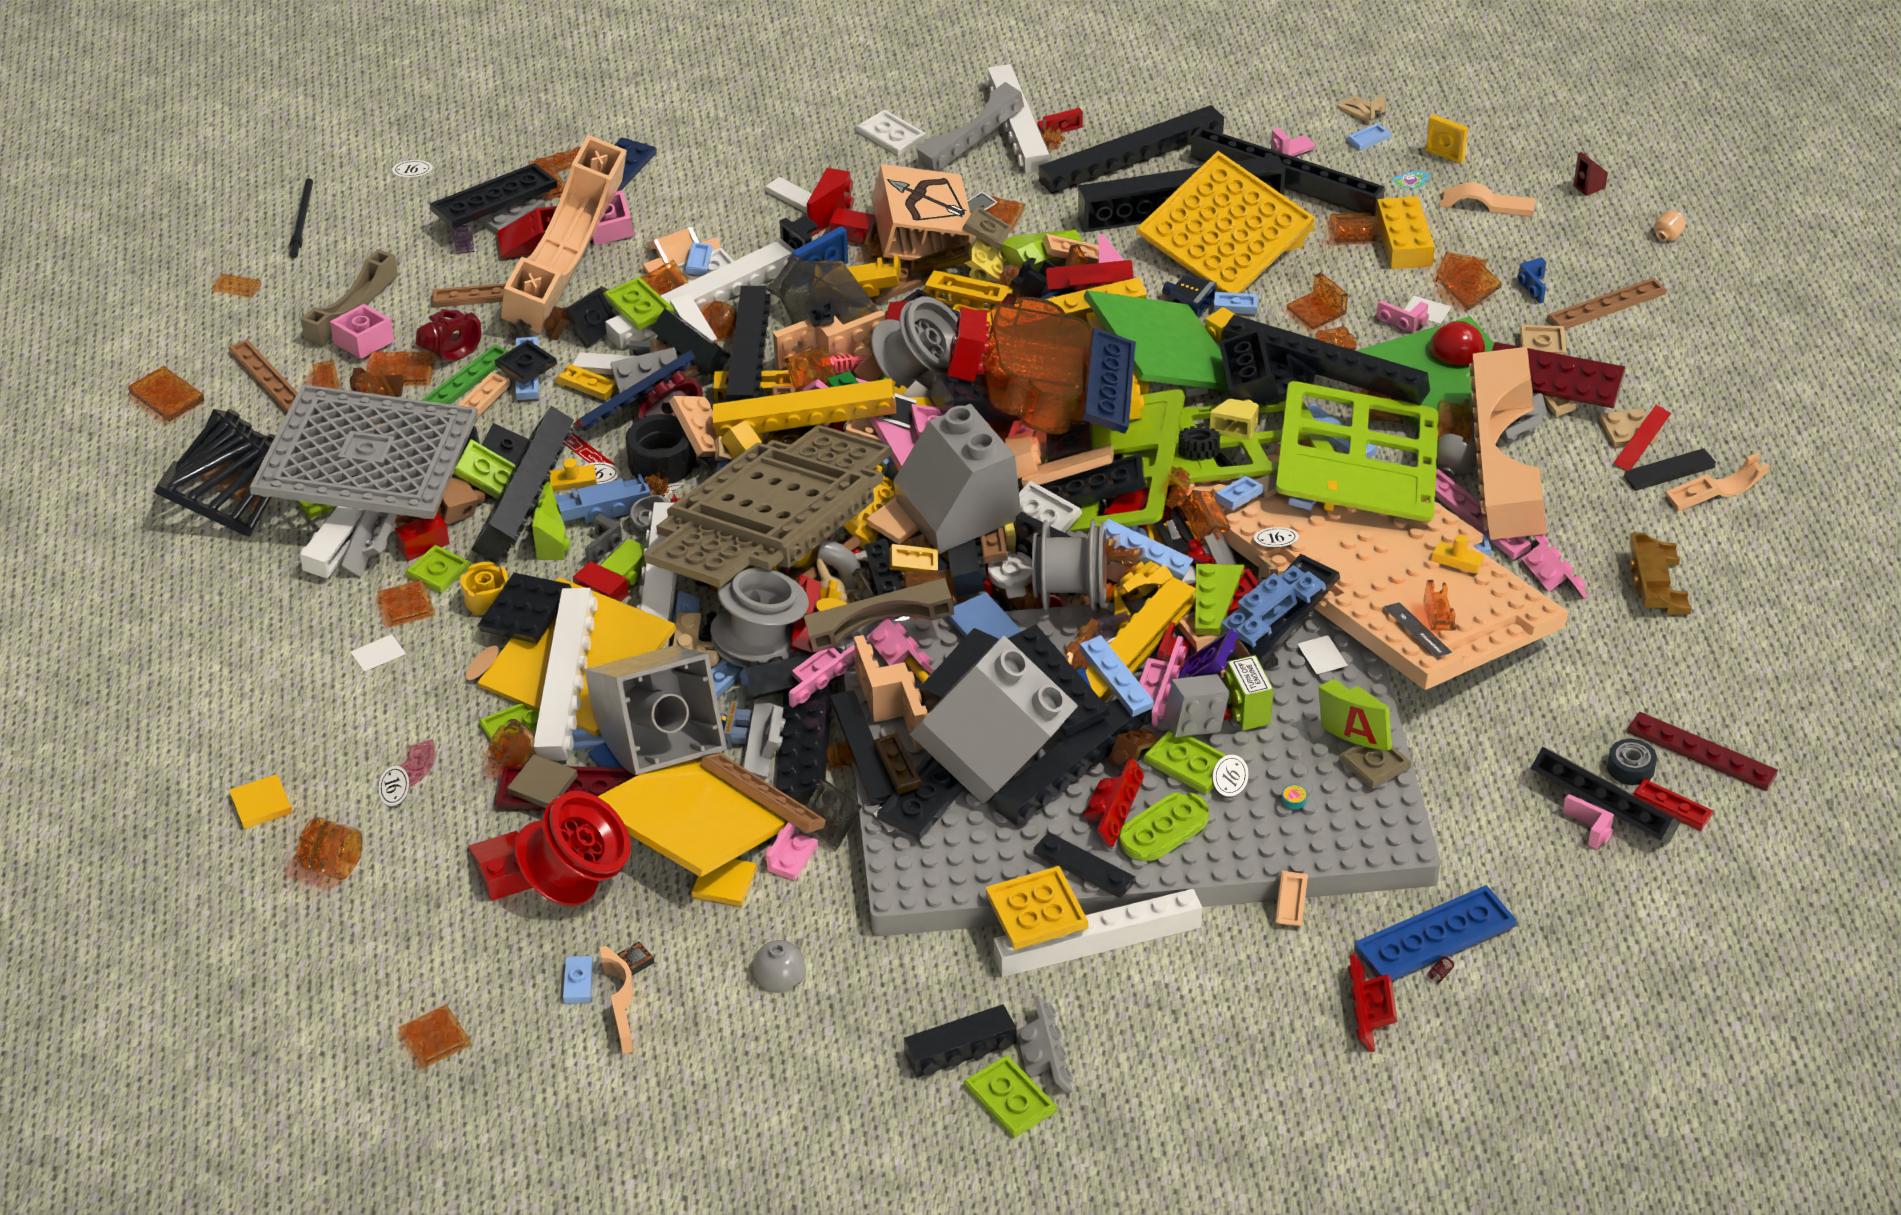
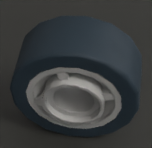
[1607,738,1657,785]

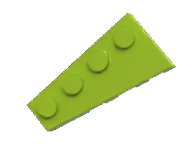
[1195,564,1244,636]

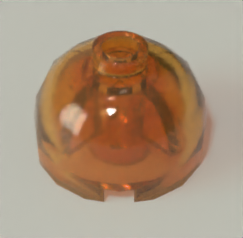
[700,301,737,341]
[488,719,535,768]

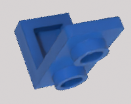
[1517,257,1546,304]

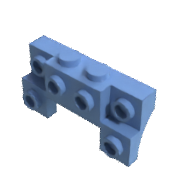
[554,474,651,524]
[1221,565,1326,647]

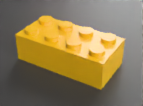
[1375,196,1435,269]

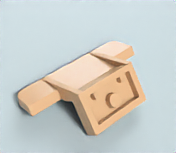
[641,227,721,276]

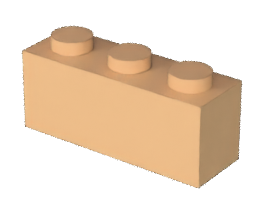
[1005,430,1042,479]

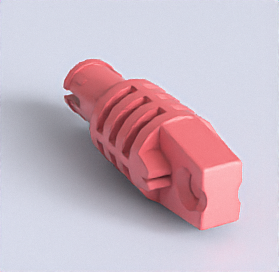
[813,354,867,375]

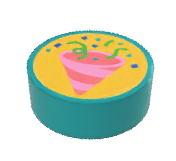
[1282,785,1308,809]

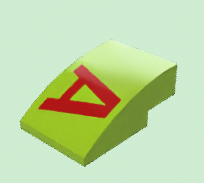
[1318,679,1392,750]

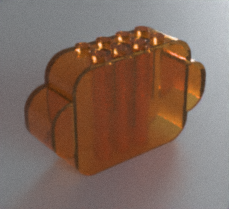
[982,297,1093,434]

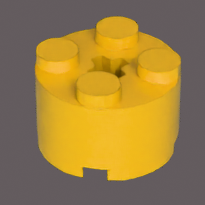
[460,562,508,616]

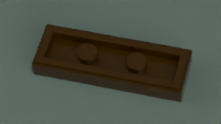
[911,242,972,279]
[873,733,922,794]

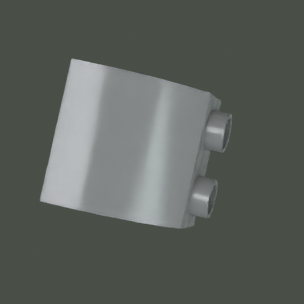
[584,646,727,775]

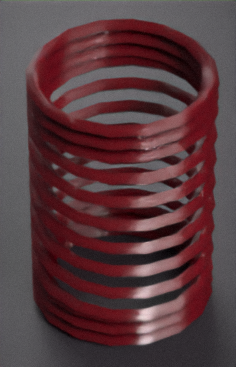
[1428,956,1454,983]

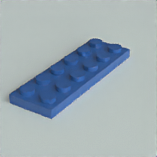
[1354,885,1517,981]

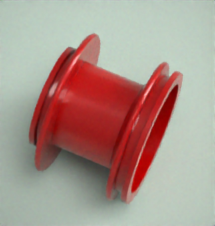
[515,791,631,906]

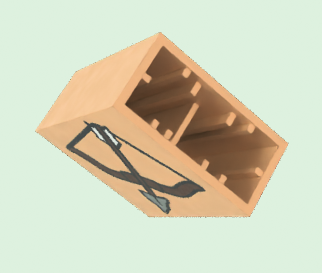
[871,164,974,267]

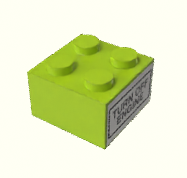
[1224,655,1274,730]

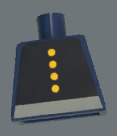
[1162,275,1217,319]

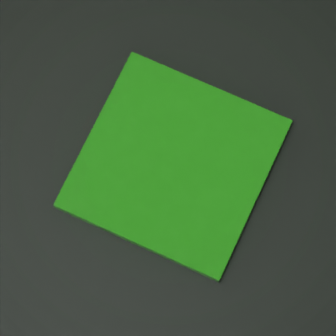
[1084,290,1229,391]
[1356,316,1535,429]

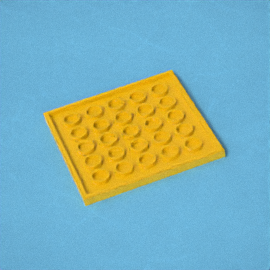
[1136,151,1315,293]
[477,577,677,737]
[598,756,789,877]

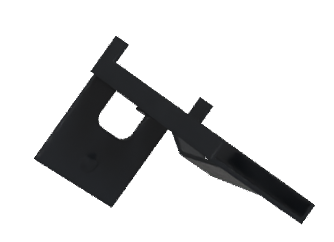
[1152,506,1195,553]

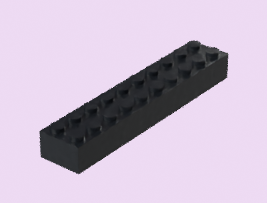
[1078,155,1286,233]

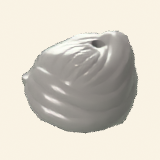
[630,495,670,532]

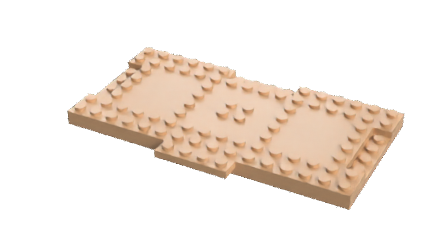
[1169,440,1568,690]

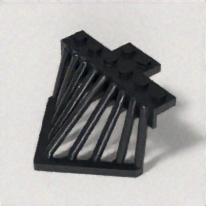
[154,409,299,536]

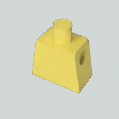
[1210,399,1259,440]

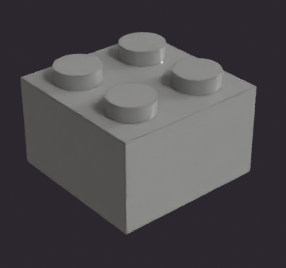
[1163,674,1230,737]

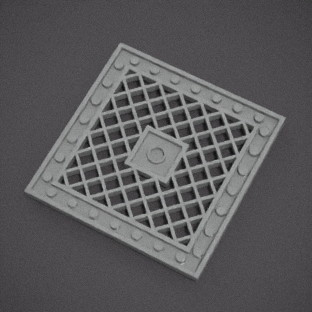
[250,384,478,519]

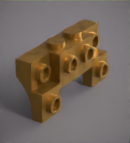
[1629,533,1692,615]

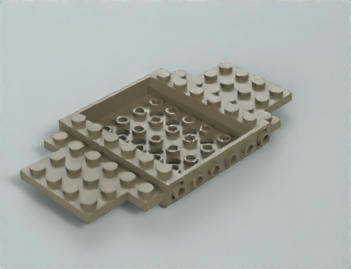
[644,425,892,587]

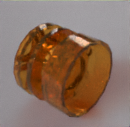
[296,817,363,880]

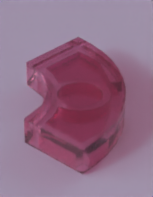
[400,739,436,788]

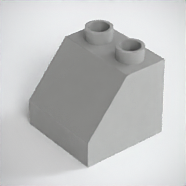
[894,404,1021,554]
[910,635,1078,804]

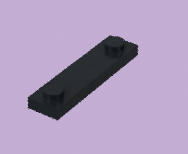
[1034,832,1135,898]

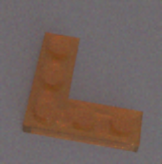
[528,147,581,200]

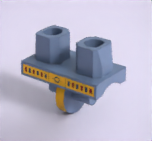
[720,701,752,750]

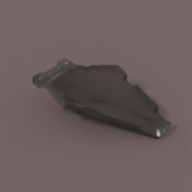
[766,254,879,325]

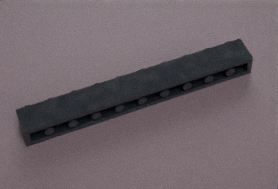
[1039,105,1224,194]
[1190,127,1385,217]
[726,286,771,402]
[1223,315,1430,406]

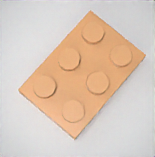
[669,396,717,457]

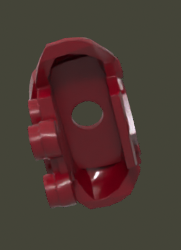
[415,309,482,361]
[637,371,703,421]

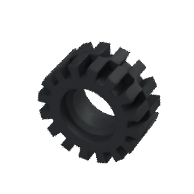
[1178,426,1220,460]

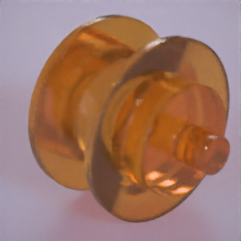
[1041,126,1065,148]
[1000,264,1021,286]
[645,472,669,495]
[827,741,853,769]

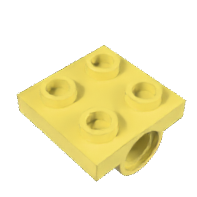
[965,237,1010,284]

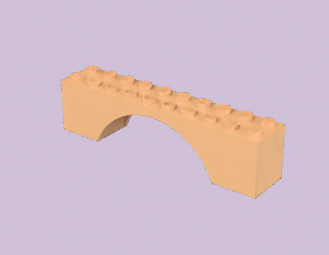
[501,135,627,333]
[1469,347,1547,540]

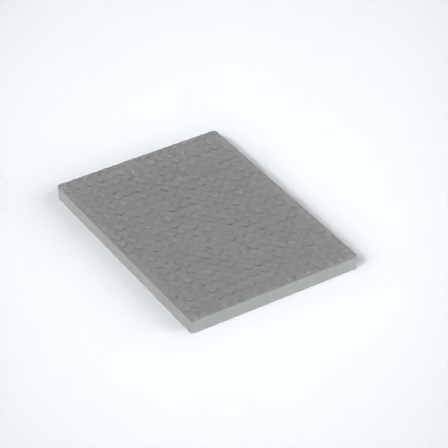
[840,600,1440,936]

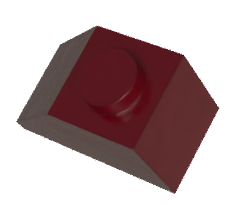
[1573,152,1608,196]

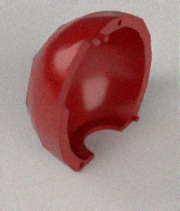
[1429,321,1485,365]

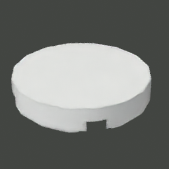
[988,551,1032,589]

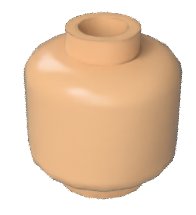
[1654,211,1686,241]

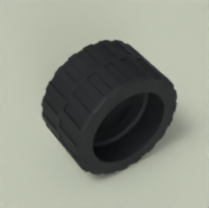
[625,414,696,485]

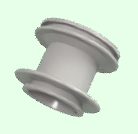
[872,297,958,390]
[1032,519,1107,611]
[710,568,809,668]

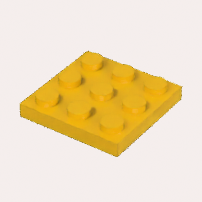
[986,866,1089,950]

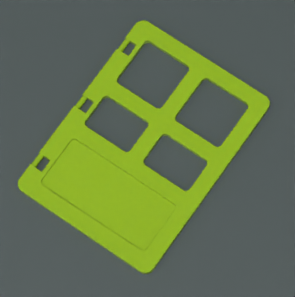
[1275,381,1439,522]
[1014,389,1185,533]
[1120,399,1335,487]

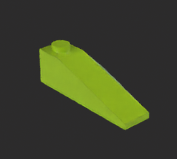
[1000,230,1083,275]
[532,482,571,560]

